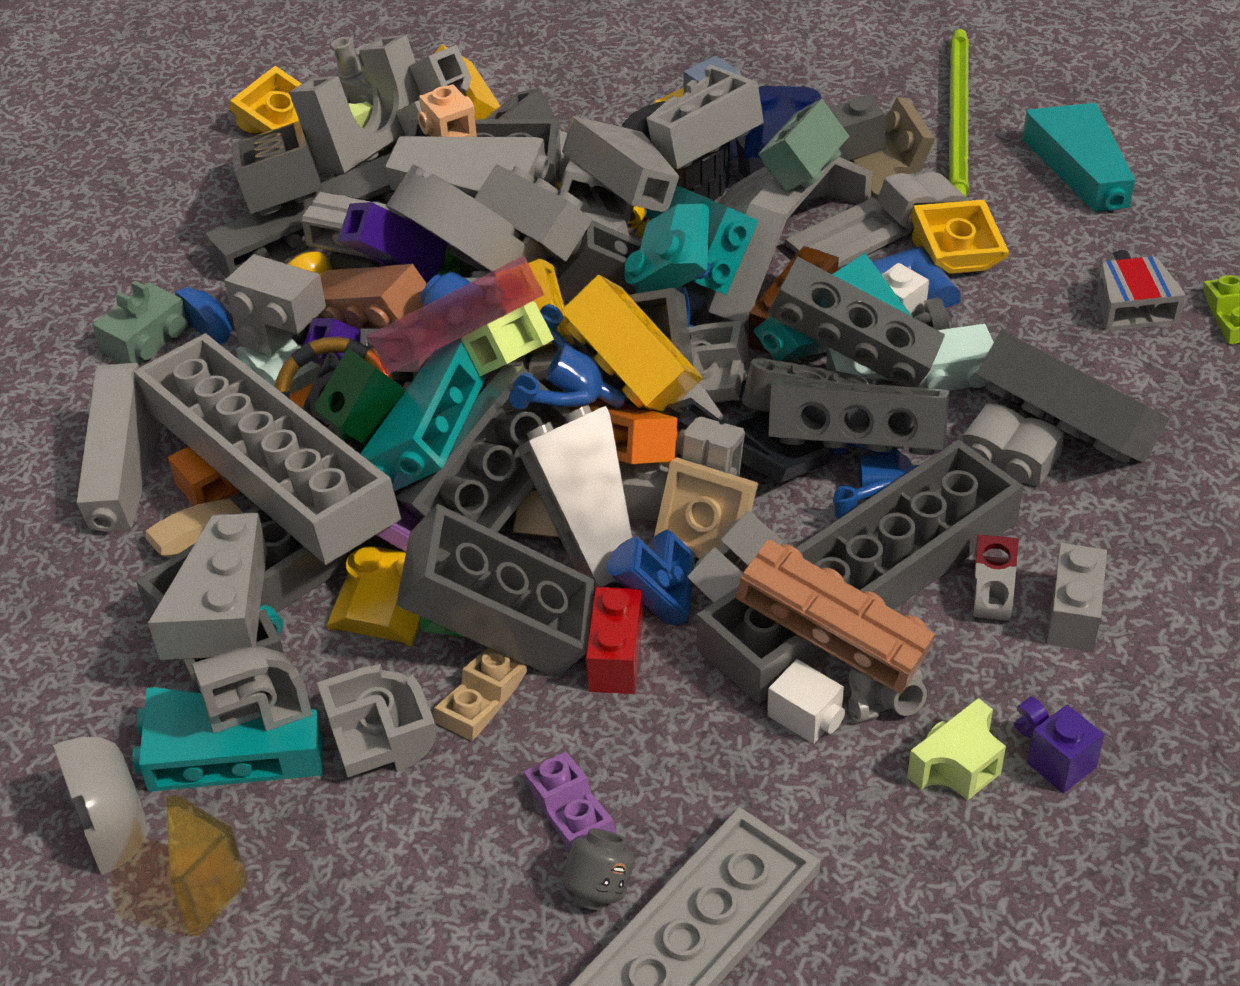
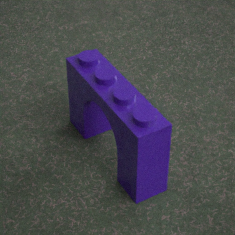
[304,202,448,387]

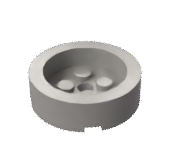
[386,165,548,274]

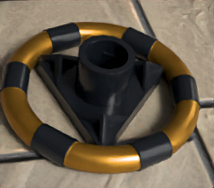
[274,337,394,445]

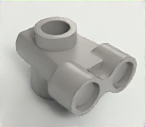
[848,669,927,723]

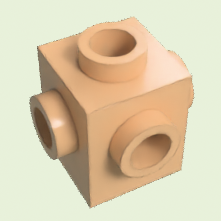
[417,84,477,137]

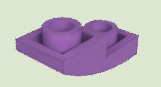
[523,752,616,850]

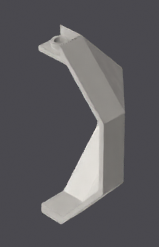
[697,157,872,343]

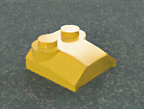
[229,66,302,133]
[910,199,1009,274]
[327,546,421,646]

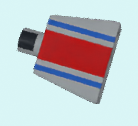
[1097,250,1185,331]

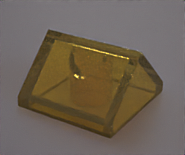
[166,794,248,937]

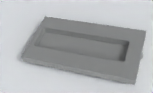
[785,197,912,268]

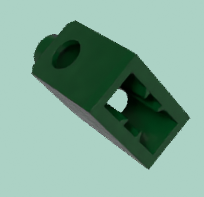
[315,348,406,446]

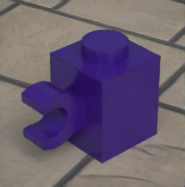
[1014,696,1105,793]

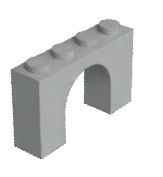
[289,35,421,176]

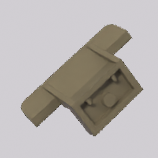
[851,97,935,199]

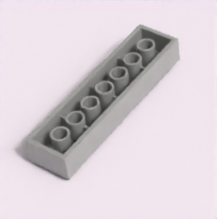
[133,333,401,565]

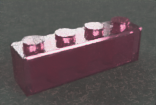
[366,256,544,375]

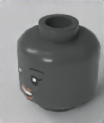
[562,828,635,910]

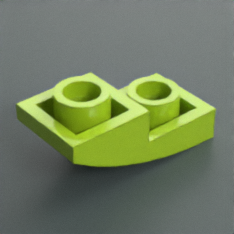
[1203,275,1240,344]

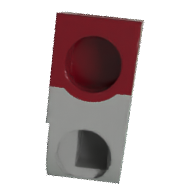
[973,534,1019,621]

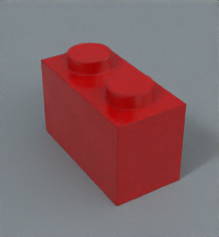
[586,587,643,694]

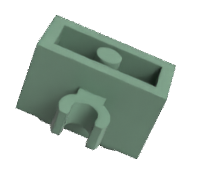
[758,99,850,192]
[92,281,189,365]

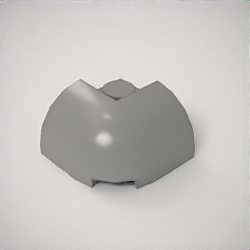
[689,320,749,402]
[192,646,312,733]
[317,664,436,777]
[53,737,147,875]

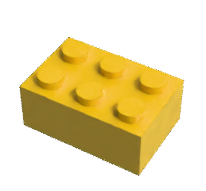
[561,274,704,412]

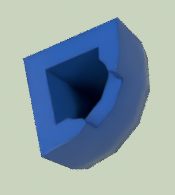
[175,287,233,345]

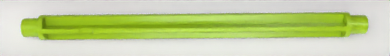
[949,29,970,197]

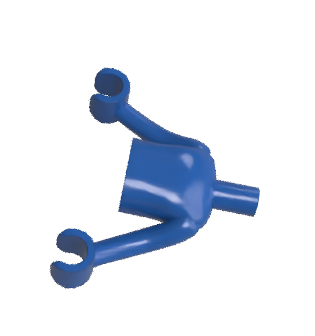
[509,304,626,409]
[833,443,919,519]

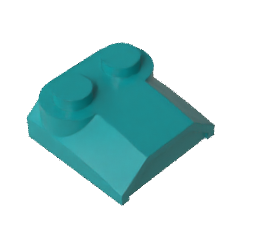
[624,203,709,294]

